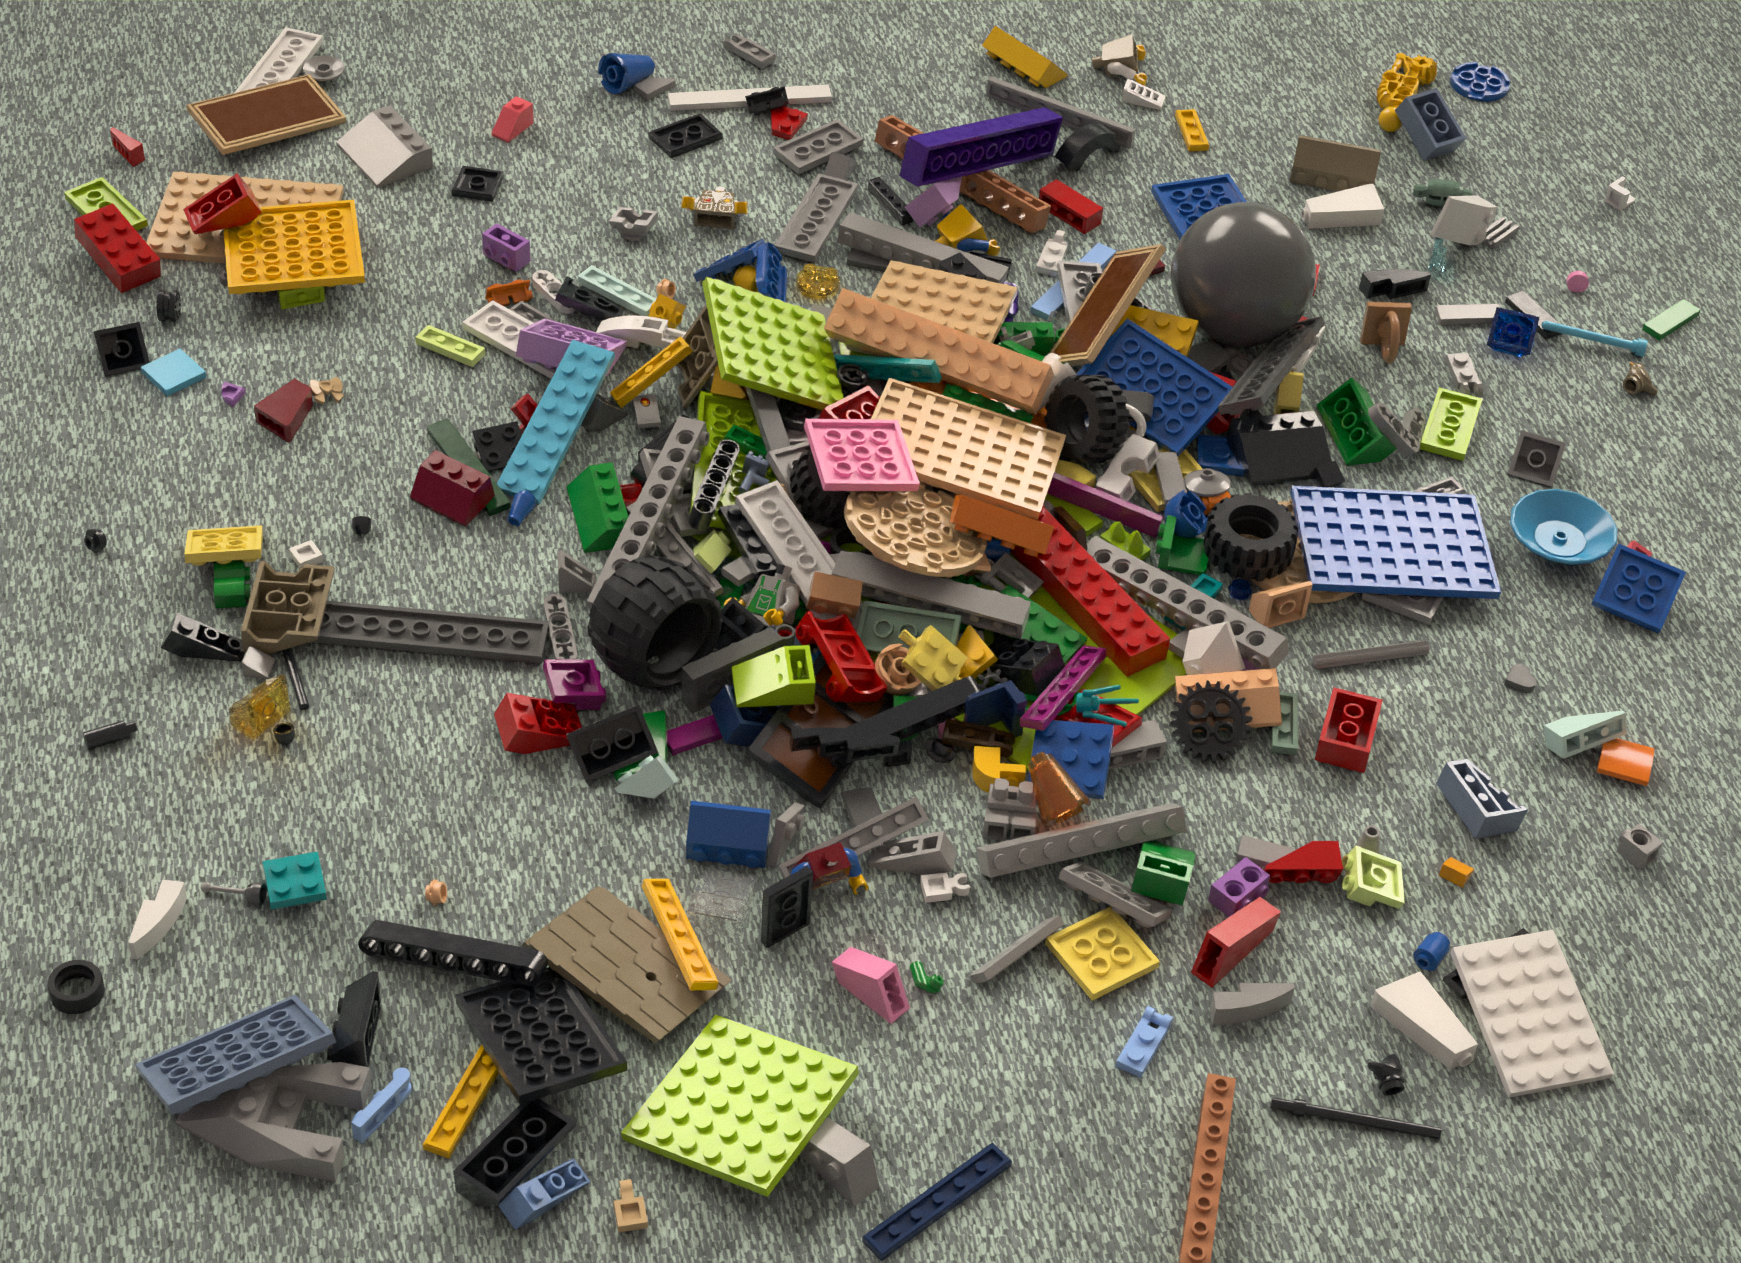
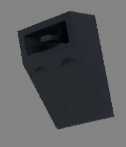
[983,636,1065,695]

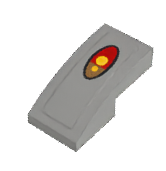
[632,394,661,428]

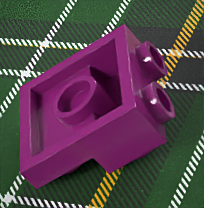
[543,659,606,710]

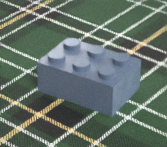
[1395,88,1466,161]

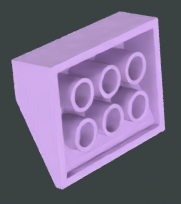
[516,319,628,376]

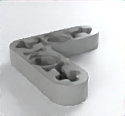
[1368,402,1426,457]

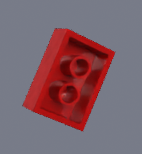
[1314,687,1383,773]

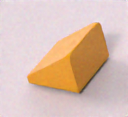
[1439,857,1474,888]

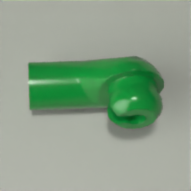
[909,961,944,994]

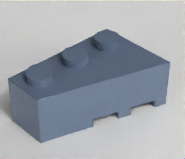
[1436,759,1528,839]

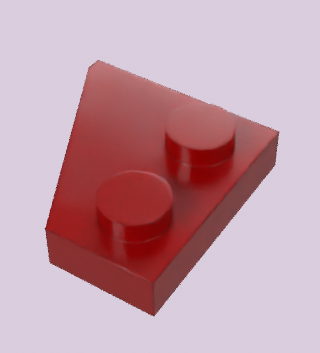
[771,107,808,140]

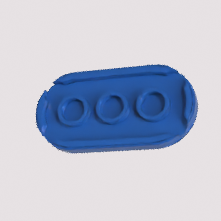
[756,242,787,302]

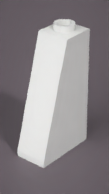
[1301,184,1384,229]
[1370,972,1478,1069]

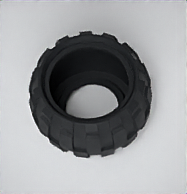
[588,555,722,691]

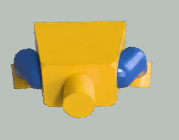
[935,204,1000,256]

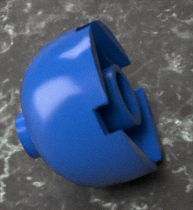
[1164,490,1208,538]

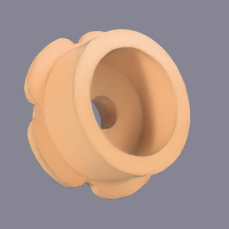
[656,279,676,299]
[425,879,447,906]

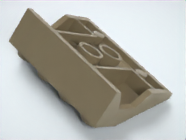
[675,305,718,408]
[241,561,335,654]

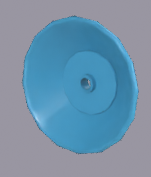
[1510,489,1618,565]

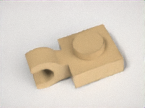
[614,1179,648,1233]

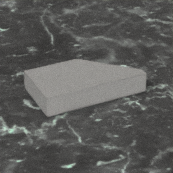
[634,77,676,100]

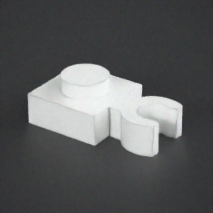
[920,872,970,903]

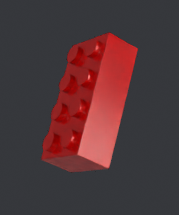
[74,203,161,293]

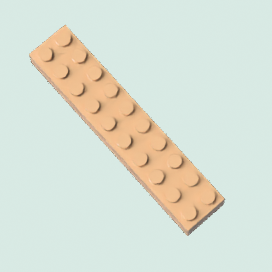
[824,288,1054,415]

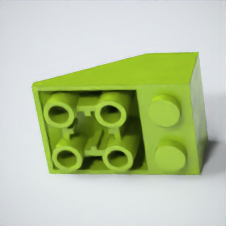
[731,645,815,707]

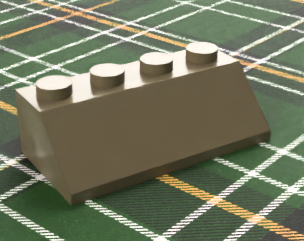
[1290,135,1381,191]

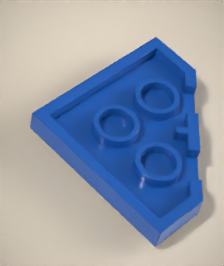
[693,239,765,282]

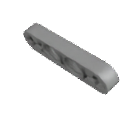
[544,594,578,659]

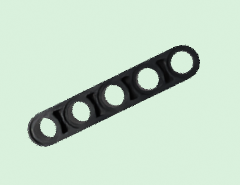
[688,440,740,530]

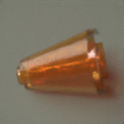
[1028,751,1091,827]

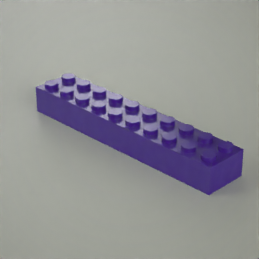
[899,107,1063,187]

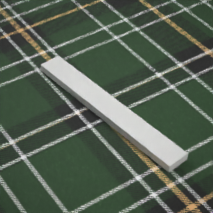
[668,85,832,111]

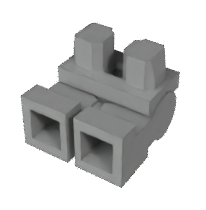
[982,778,1037,841]

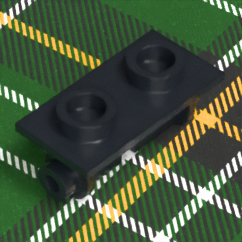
[745,86,789,115]

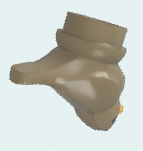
[1623,362,1658,396]

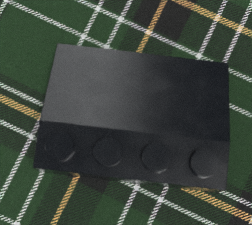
[1226,411,1332,485]

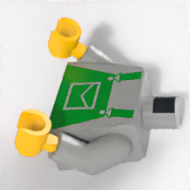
[724,564,800,626]

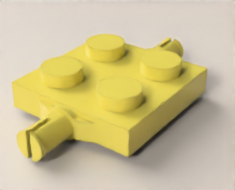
[898,625,968,691]

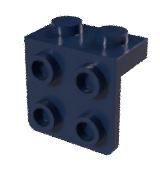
[964,680,1027,737]

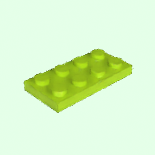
[64,177,148,231]
[1419,387,1482,461]

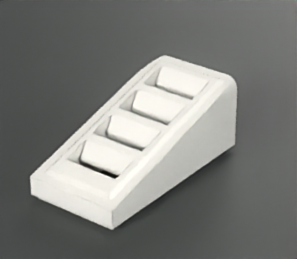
[1122,79,1165,110]

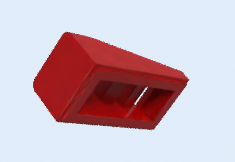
[110,127,145,167]

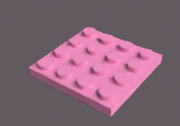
[804,419,920,491]

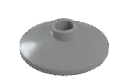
[303,56,345,81]
[1184,469,1231,497]

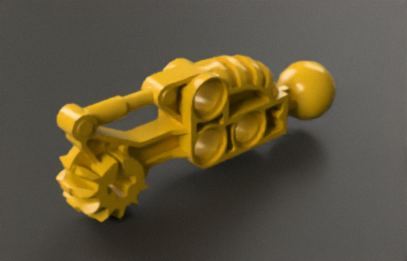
[1377,53,1437,132]

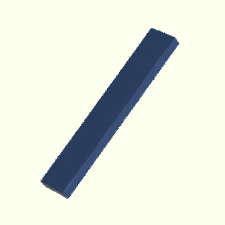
[862,1142,1012,1262]

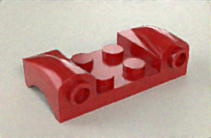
[795,611,888,703]

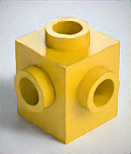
[648,293,686,329]

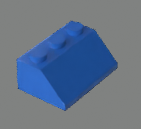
[686,801,771,868]

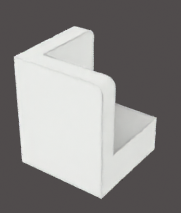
[1604,177,1635,211]

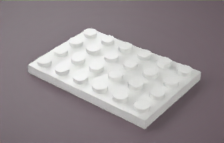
[1450,930,1614,1098]

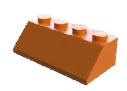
[949,495,1054,557]

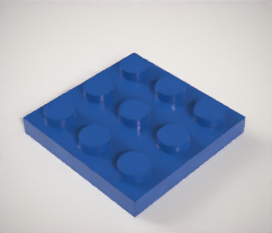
[1591,543,1686,634]
[1027,720,1115,799]

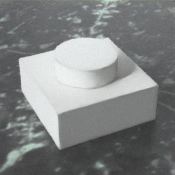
[289,540,323,569]

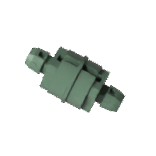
[1413,179,1473,208]

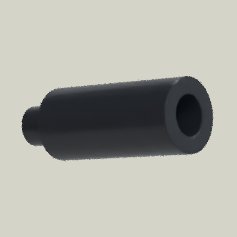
[83,720,138,750]

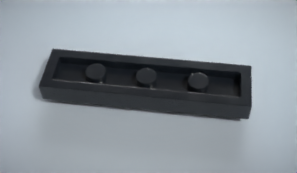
[718,504,778,579]

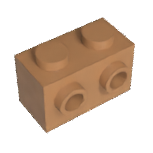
[806,571,863,619]

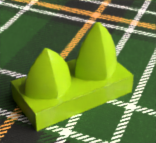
[278,286,325,310]
[1100,522,1151,561]

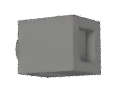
[1616,824,1663,870]

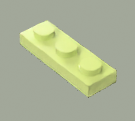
[415,325,485,367]

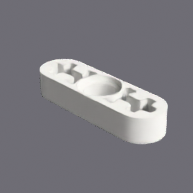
[532,270,576,314]

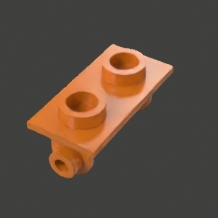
[485,279,533,306]

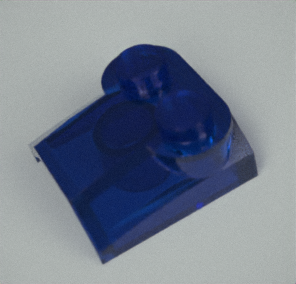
[1486,307,1540,357]

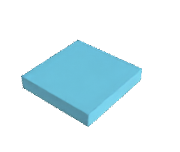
[141,349,207,396]

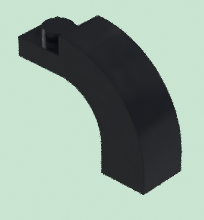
[1054,123,1121,171]

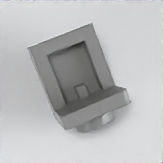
[999,327,1036,349]

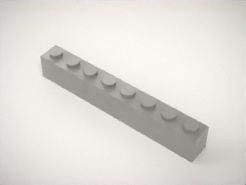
[837,212,1009,284]
[832,551,1031,639]
[976,803,1187,878]

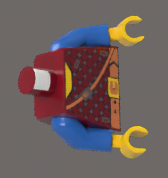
[791,842,868,895]

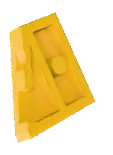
[956,625,998,679]

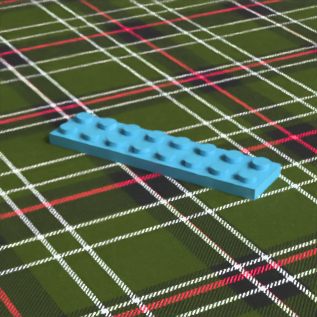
[497,340,615,504]

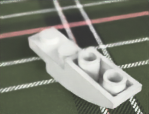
[596,316,686,349]

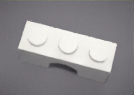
[1096,434,1160,502]

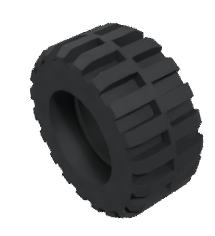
[1044,375,1130,464]
[790,445,851,529]
[1203,493,1299,581]

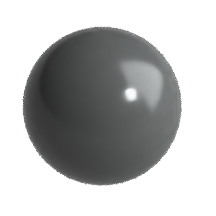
[1171,202,1316,347]

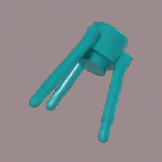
[1076,685,1139,727]

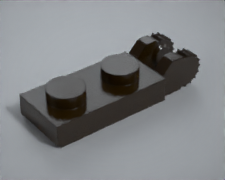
[941,719,1016,758]

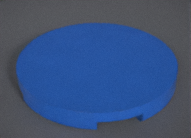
[1450,62,1510,102]

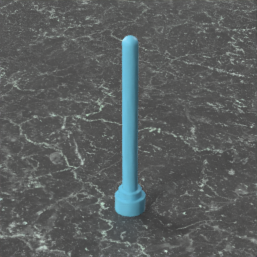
[1541,321,1648,357]

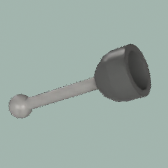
[201,882,267,905]

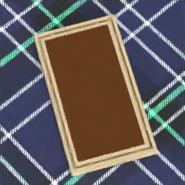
[186,74,346,155]
[1050,244,1166,366]

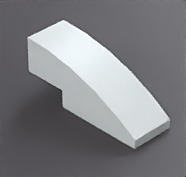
[128,880,187,960]

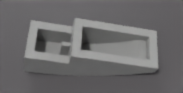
[1210,983,1295,1025]

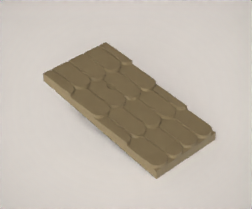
[521,886,731,1044]

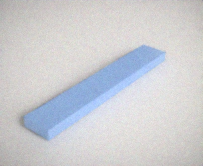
[1030,242,1117,321]

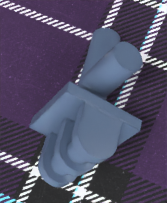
[738,451,770,494]

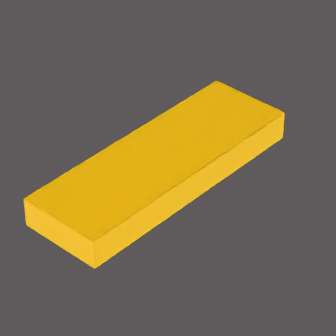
[1175,109,1209,151]

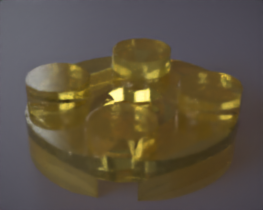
[796,264,840,299]

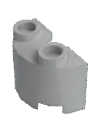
[609,207,658,241]

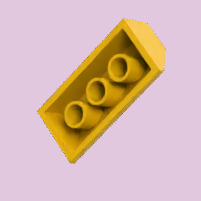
[982,26,1068,88]

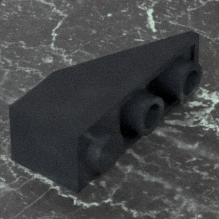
[161,613,245,662]

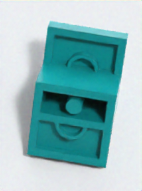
[262,851,327,910]

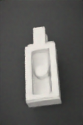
[1036,230,1068,277]

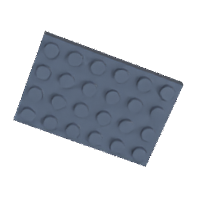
[135,995,336,1115]

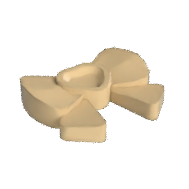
[309,377,344,405]

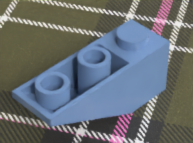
[498,1158,590,1230]

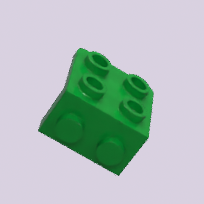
[1155,515,1208,575]

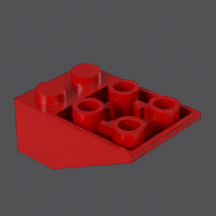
[494,693,582,754]

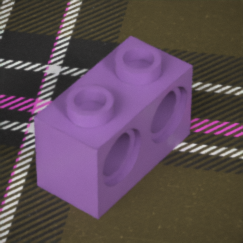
[1208,857,1270,917]

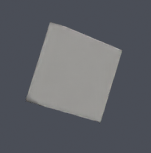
[242,646,276,680]

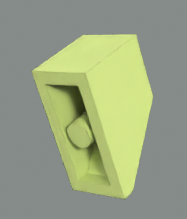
[693,529,732,574]

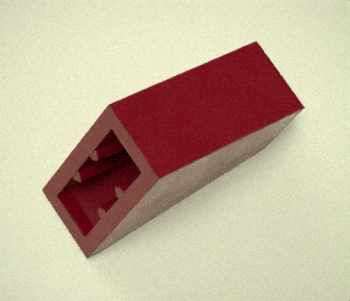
[254,378,313,443]

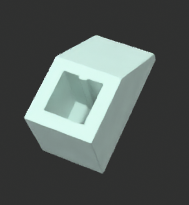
[614,755,678,798]

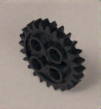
[1169,680,1253,763]

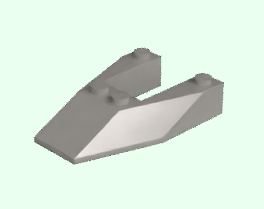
[176,1062,372,1182]

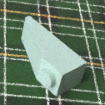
[1544,711,1627,759]

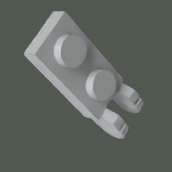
[722,34,776,69]
[1445,353,1483,398]

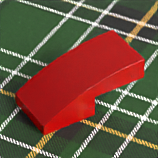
[619,483,642,510]

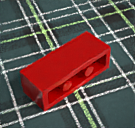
[1039,179,1103,234]

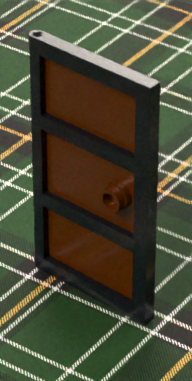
[745,653,894,808]

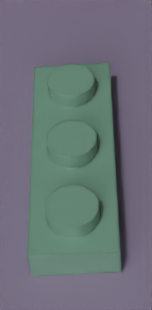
[1271,691,1298,755]

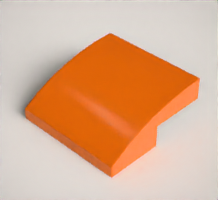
[1597,738,1655,786]

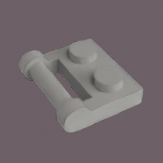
[980,553,1044,599]

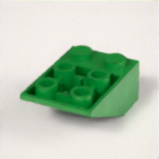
[1131,840,1196,906]

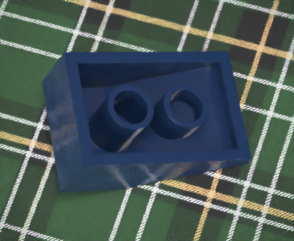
[710,685,781,746]

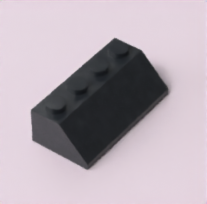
[453,1099,576,1207]

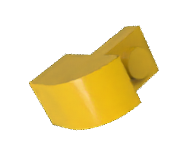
[972,746,1026,793]

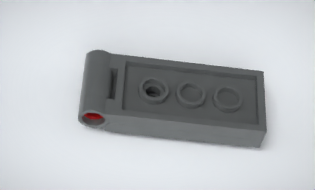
[681,624,795,714]

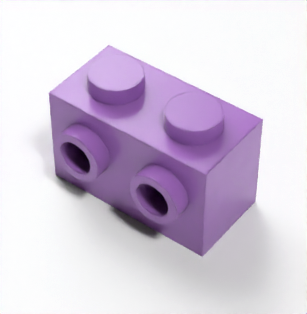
[482,223,531,272]

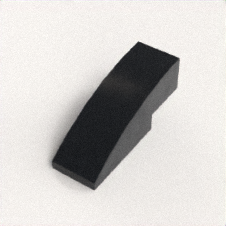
[1359,269,1431,299]

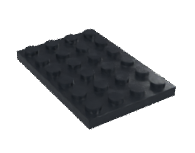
[455,967,627,1105]

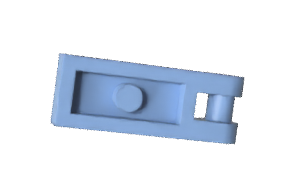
[1115,1006,1174,1078]
[351,1068,412,1144]

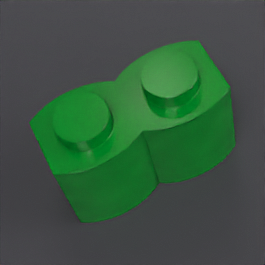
[214,560,251,608]

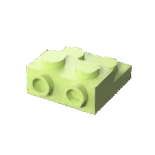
[1342,846,1404,909]

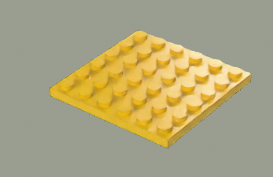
[223,200,365,294]

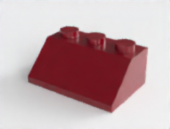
[410,450,495,527]

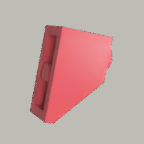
[491,96,533,143]

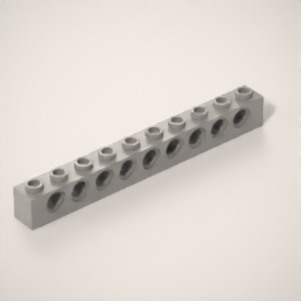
[587,416,710,610]
[1087,536,1289,669]

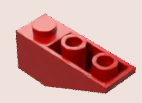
[1263,841,1343,884]

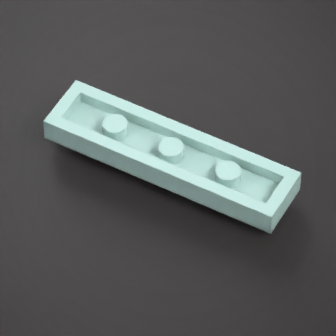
[578,265,656,316]

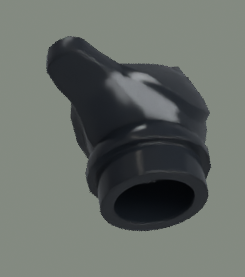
[1368,1054,1405,1096]

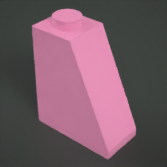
[832,947,910,1024]

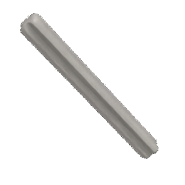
[1312,640,1430,669]

